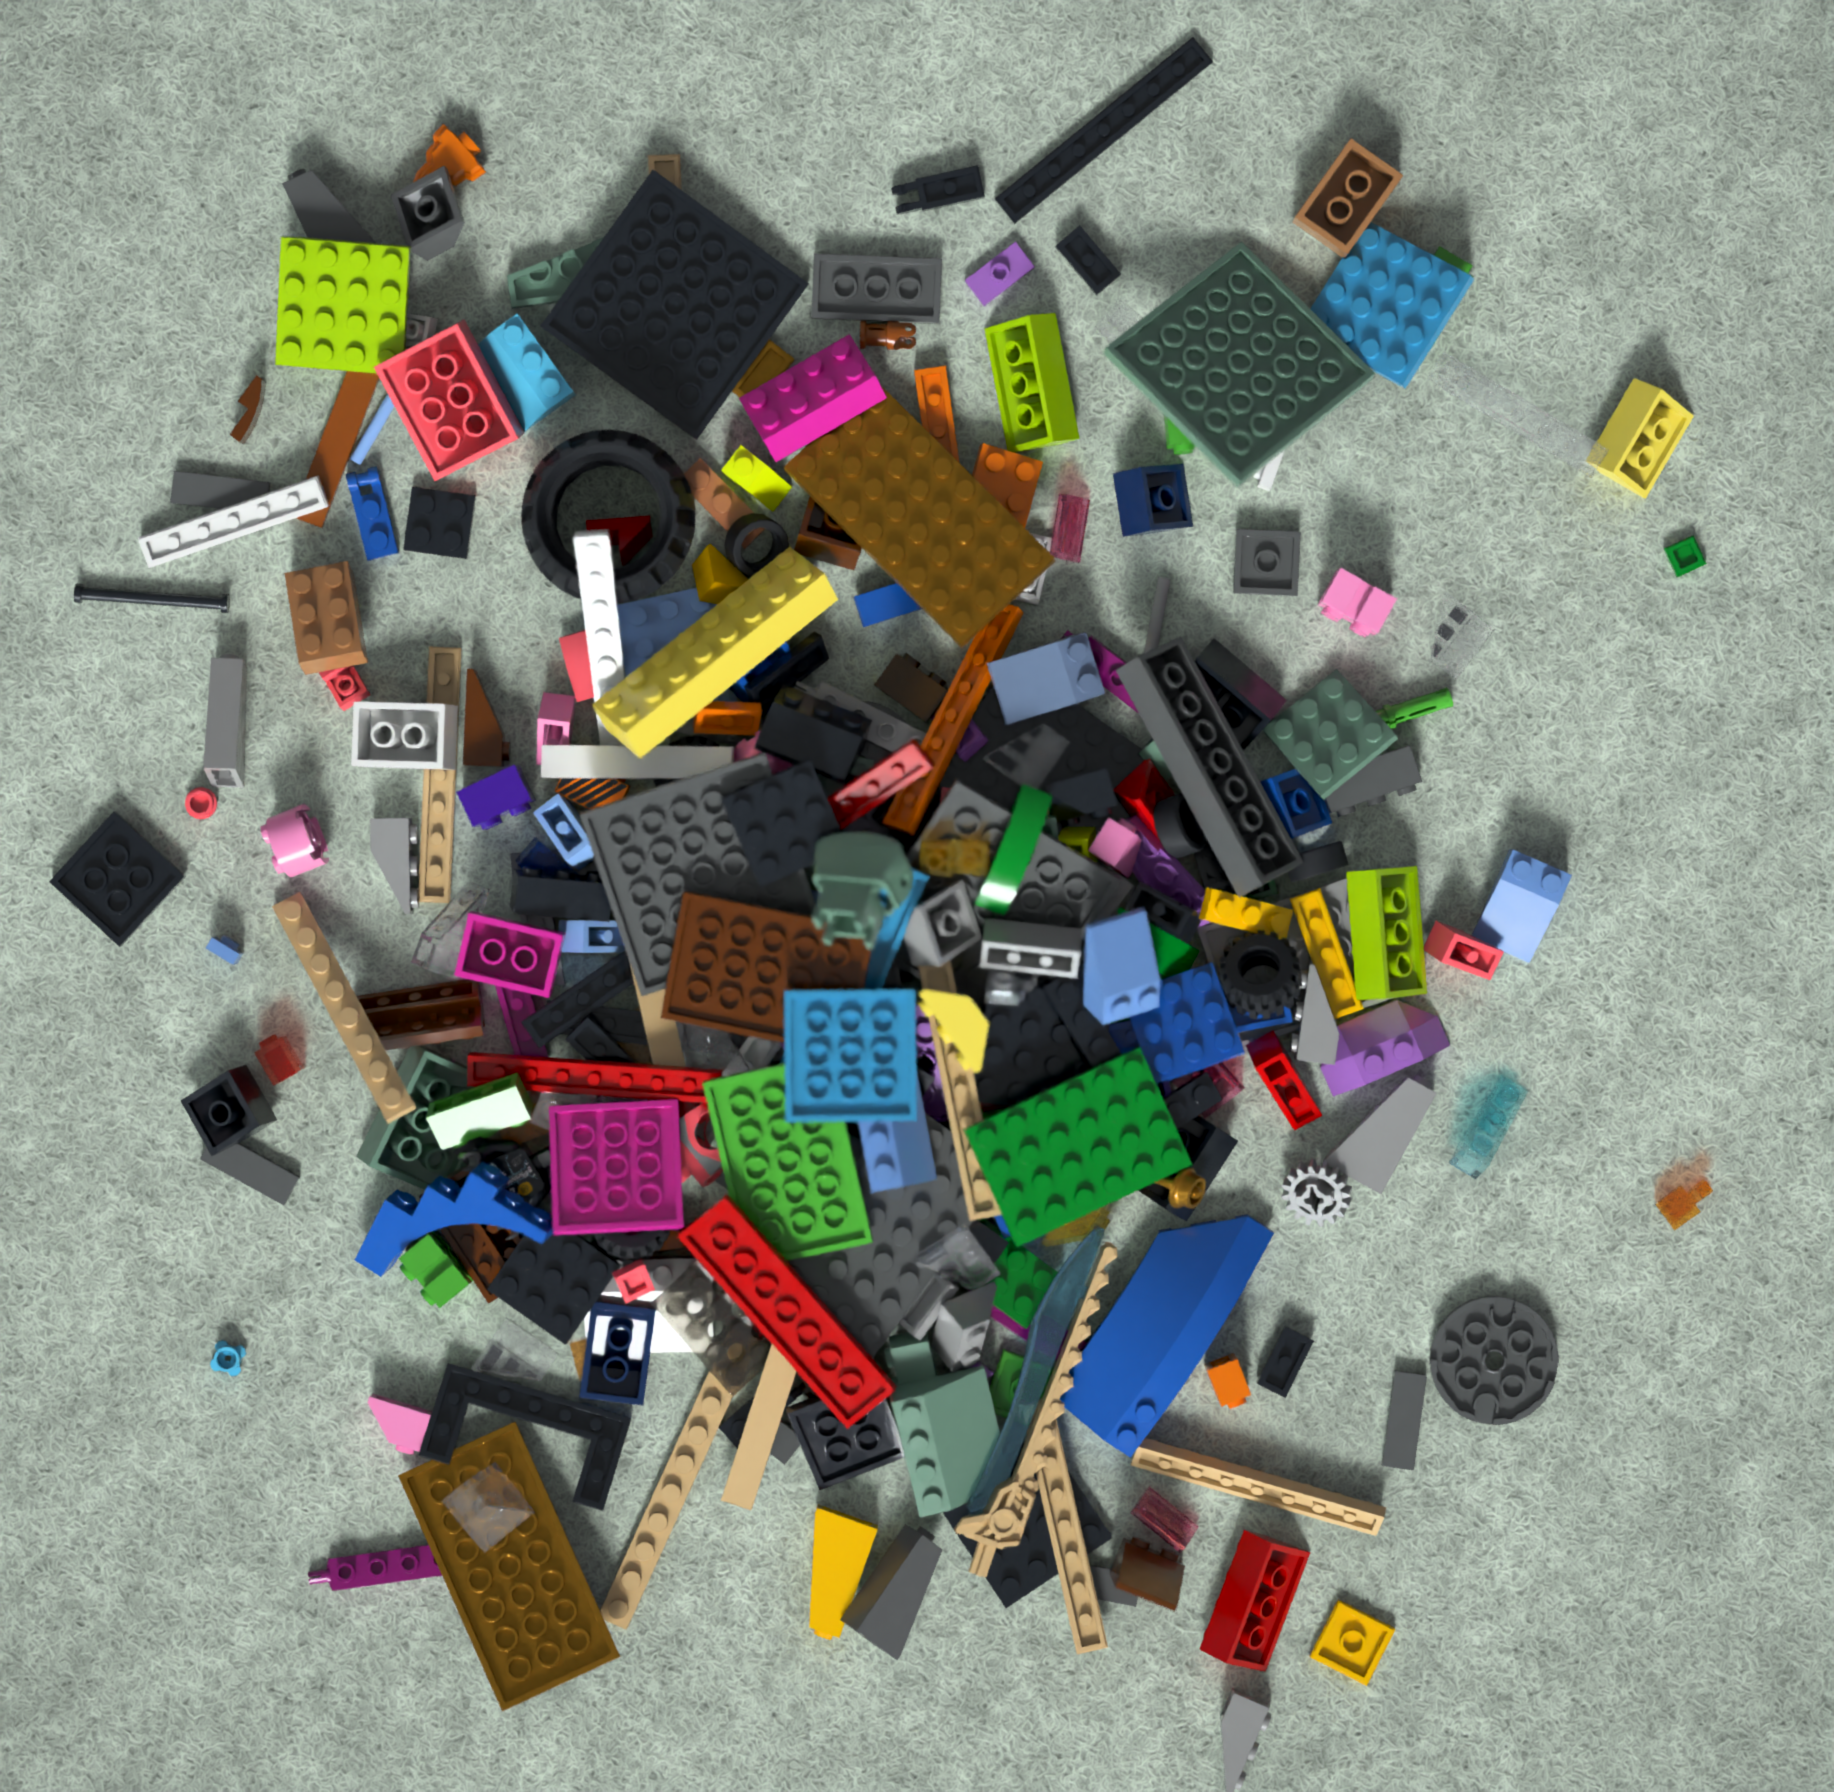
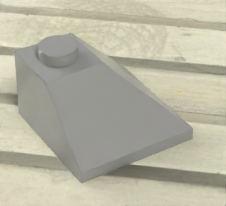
[903,880,982,966]

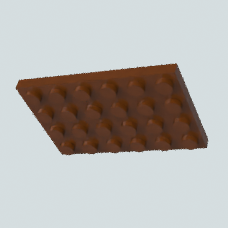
[660,890,872,1043]

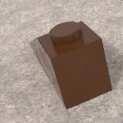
[463,669,511,767]

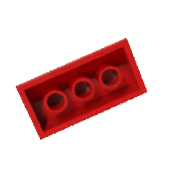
[1199,1530,1311,1672]

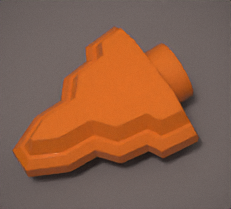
[413,124,486,186]

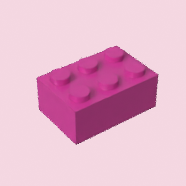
[454,911,566,998]

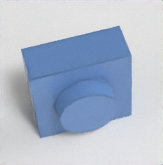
[206,935,244,965]

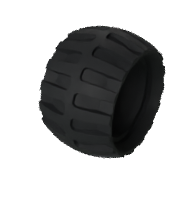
[521,430,696,604]

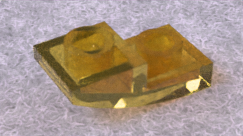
[920,839,990,877]

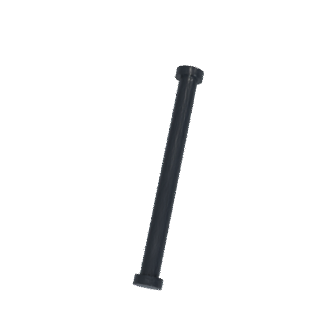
[74,583,230,613]

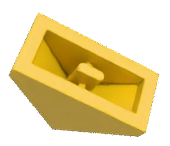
[692,544,749,604]

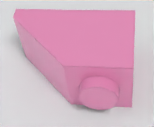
[536,692,575,765]
[1088,818,1142,878]
[368,1394,432,1455]

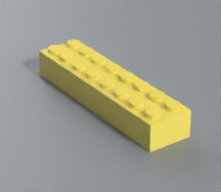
[592,547,838,758]

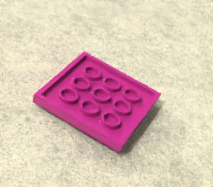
[549,1099,684,1235]

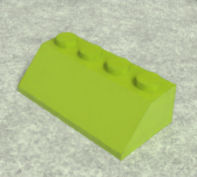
[984,313,1080,453]
[1346,866,1427,1000]

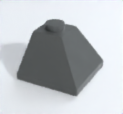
[391,166,465,261]

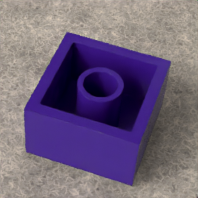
[456,764,536,830]

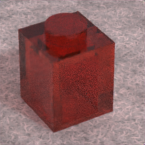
[254,1034,305,1086]

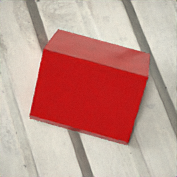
[1113,759,1175,839]

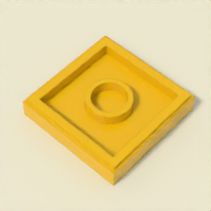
[1309,1599,1396,1686]

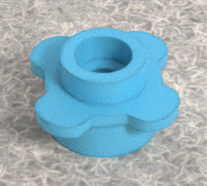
[210,1340,246,1376]

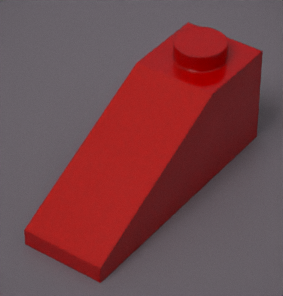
[1245,1030,1322,1131]

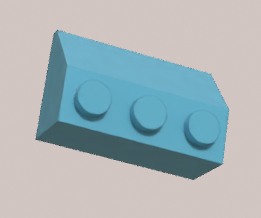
[478,313,576,432]

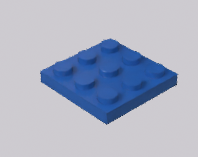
[1129,962,1245,1085]

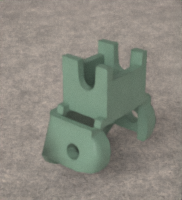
[811,832,913,949]

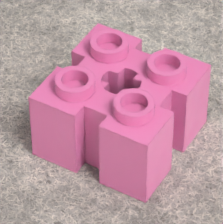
[1317,568,1397,638]

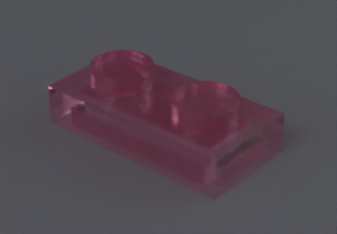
[1050,494,1090,563]
[1130,1486,1199,1553]

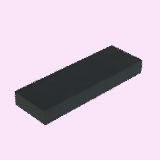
[744,631,830,712]

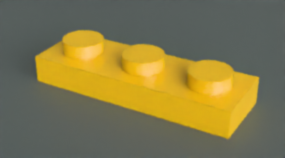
[1198,887,1293,940]

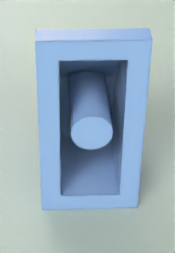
[559,920,626,953]

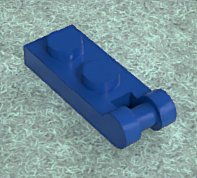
[346,466,399,561]

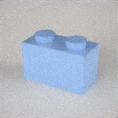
[533,793,595,871]

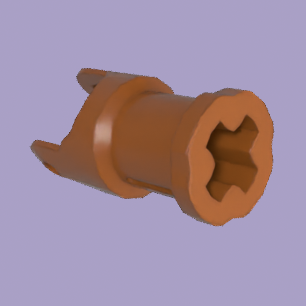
[860,321,916,350]

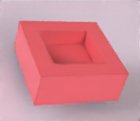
[612,1259,655,1304]

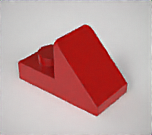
[586,515,653,566]

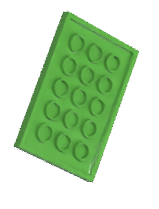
[702,1063,873,1261]

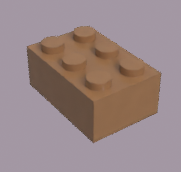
[1292,139,1403,258]
[284,561,368,675]

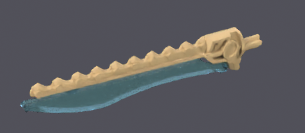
[954,1226,1117,1577]

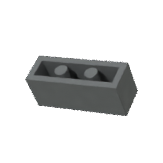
[1324,745,1422,817]

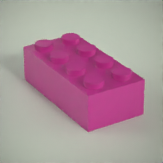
[739,334,887,462]

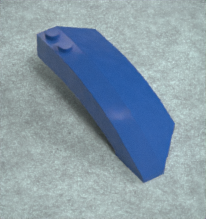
[1060,1214,1274,1458]

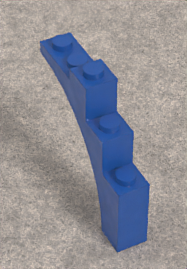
[355,1162,553,1277]

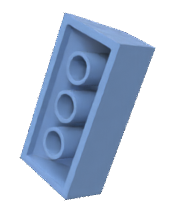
[858,1067,937,1193]

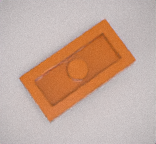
[692,701,762,735]

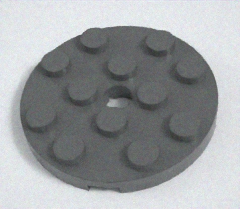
[1429,1296,1559,1425]

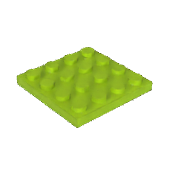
[275,235,411,374]

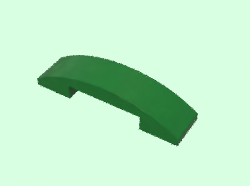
[974,783,1053,916]

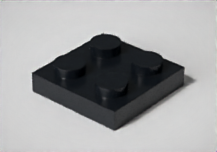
[403,487,476,559]

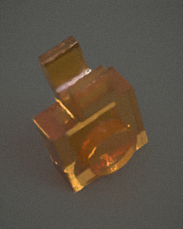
[1654,1179,1713,1231]

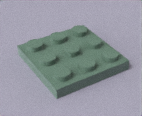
[1263,669,1398,800]

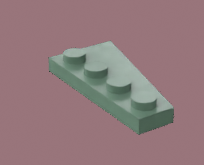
[507,237,604,309]

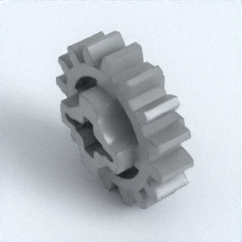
[1281,1159,1352,1227]

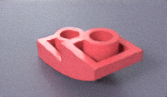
[559,630,594,702]
[319,666,371,711]

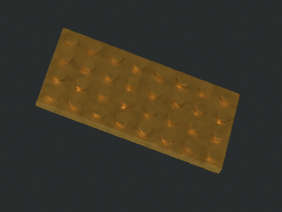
[784,386,1055,648]
[398,1422,621,1711]

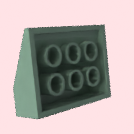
[357,1045,474,1190]
[891,1365,1011,1517]

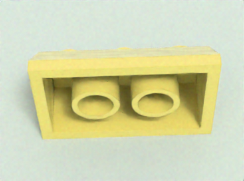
[1586,378,1694,499]

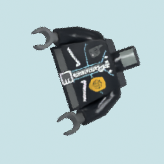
[457,1139,551,1240]

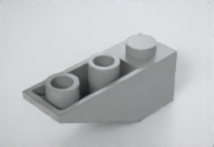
[370,818,419,914]
[1290,963,1339,1065]
[1220,1688,1272,1792]

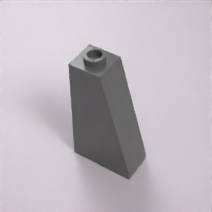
[282,169,376,243]
[840,1524,943,1660]

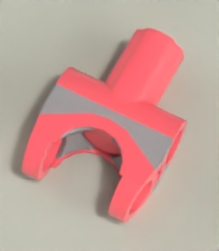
[679,1103,724,1187]

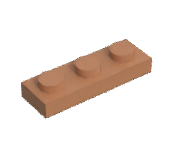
[684,458,765,549]

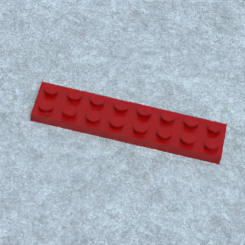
[677,1194,897,1428]

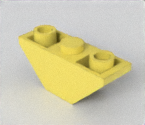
[917,989,989,1073]

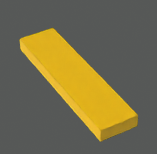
[1289,888,1364,1019]

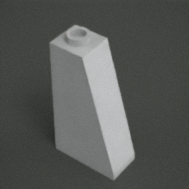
[203,654,247,788]
[1323,1075,1437,1194]

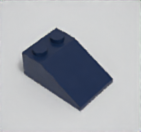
[579,1302,656,1406]

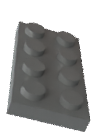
[811,254,942,324]

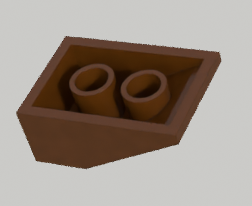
[794,496,862,571]
[1110,1536,1185,1612]

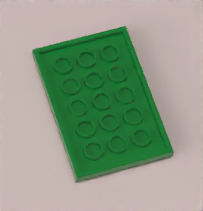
[963,1047,1192,1247]

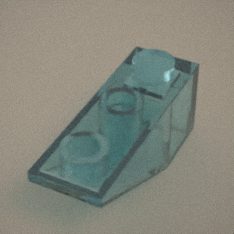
[1448,1075,1528,1180]

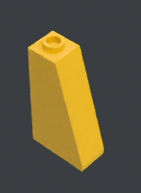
[809,1504,878,1640]

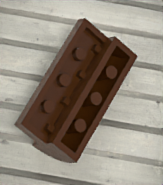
[356,979,485,1050]
[419,1164,521,1304]

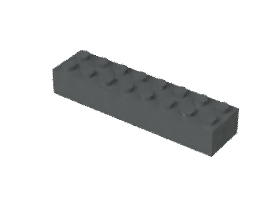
[1116,636,1304,897]

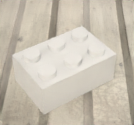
[351,702,458,770]

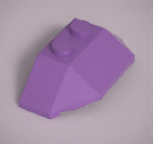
[1320,1000,1450,1096]

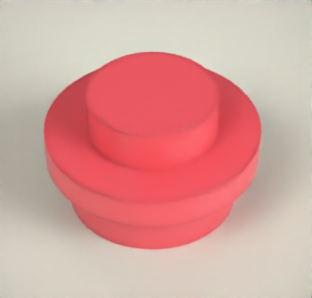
[185,787,217,819]

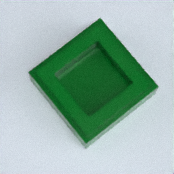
[1663,535,1707,578]

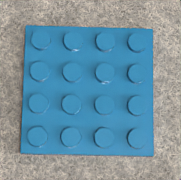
[1310,222,1474,389]
[784,990,917,1122]

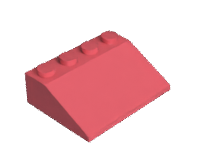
[374,319,525,481]

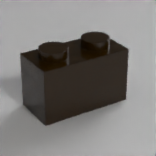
[874,653,948,723]

